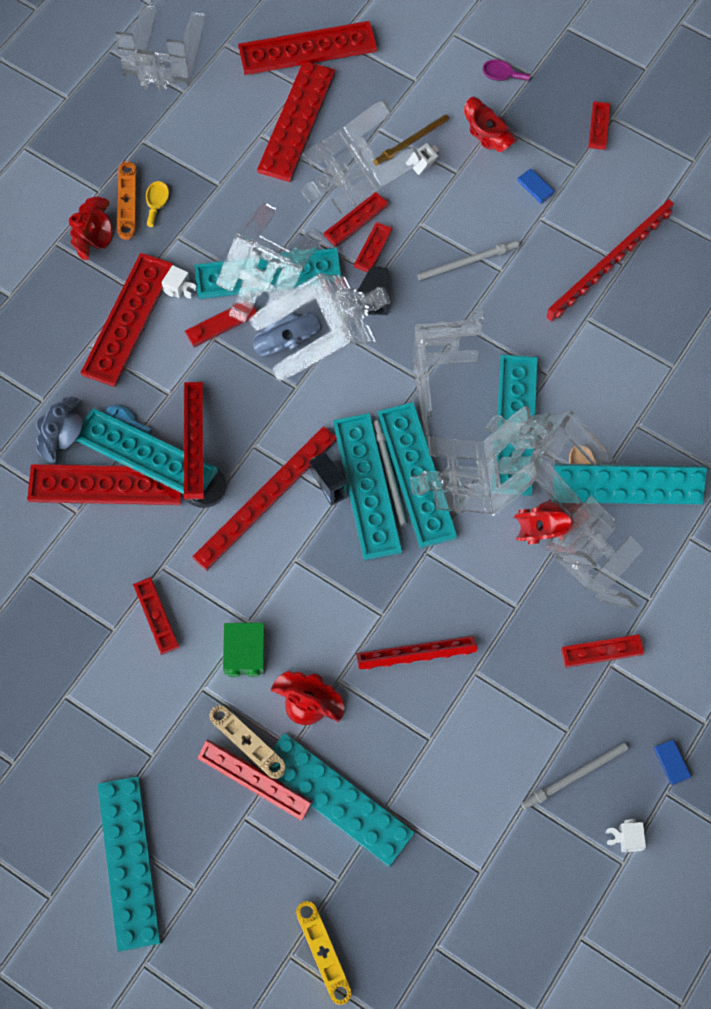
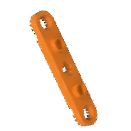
[117,161,137,240]

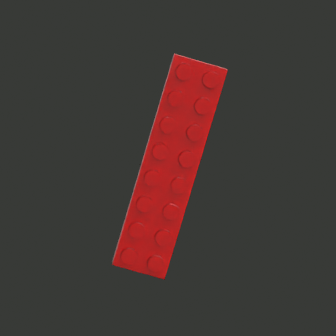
[238,21,377,75]
[257,62,335,182]
[80,253,174,387]
[27,464,182,505]

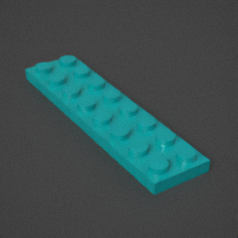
[194,248,342,299]
[493,355,537,496]
[377,402,457,549]
[75,408,218,500]
[333,413,402,561]
[551,463,707,504]
[270,733,415,867]
[97,777,161,952]

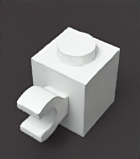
[407,143,439,175]
[162,265,197,298]
[606,819,646,852]

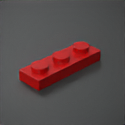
[588,101,610,150]
[354,222,392,272]

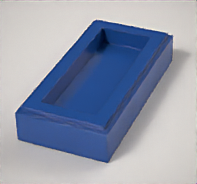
[517,168,554,204]
[654,740,691,786]

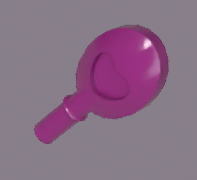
[483,59,530,81]

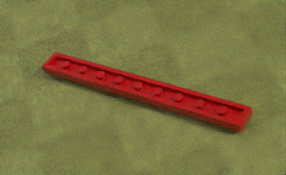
[546,199,674,322]
[192,426,337,571]

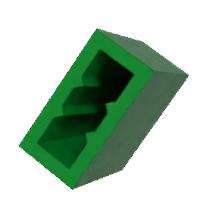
[223,623,265,677]

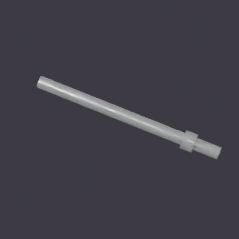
[417,240,519,281]
[373,420,407,526]
[521,743,628,810]

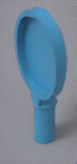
[104,405,152,435]

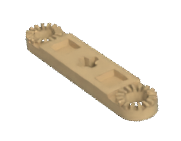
[209,705,286,779]

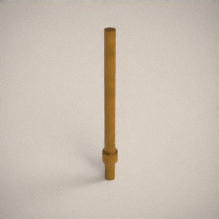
[373,114,449,166]

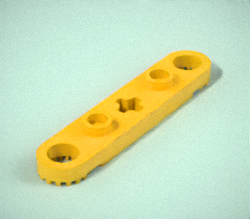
[296,901,351,1005]

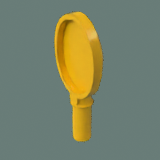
[146,181,169,227]

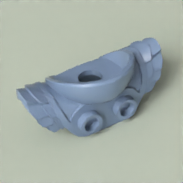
[253,312,320,356]
[36,396,83,464]

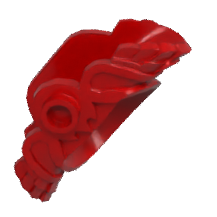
[464,97,518,152]
[69,196,112,261]
[513,501,573,545]
[271,671,345,725]

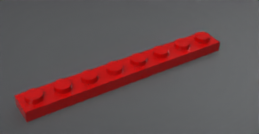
[184,382,204,500]

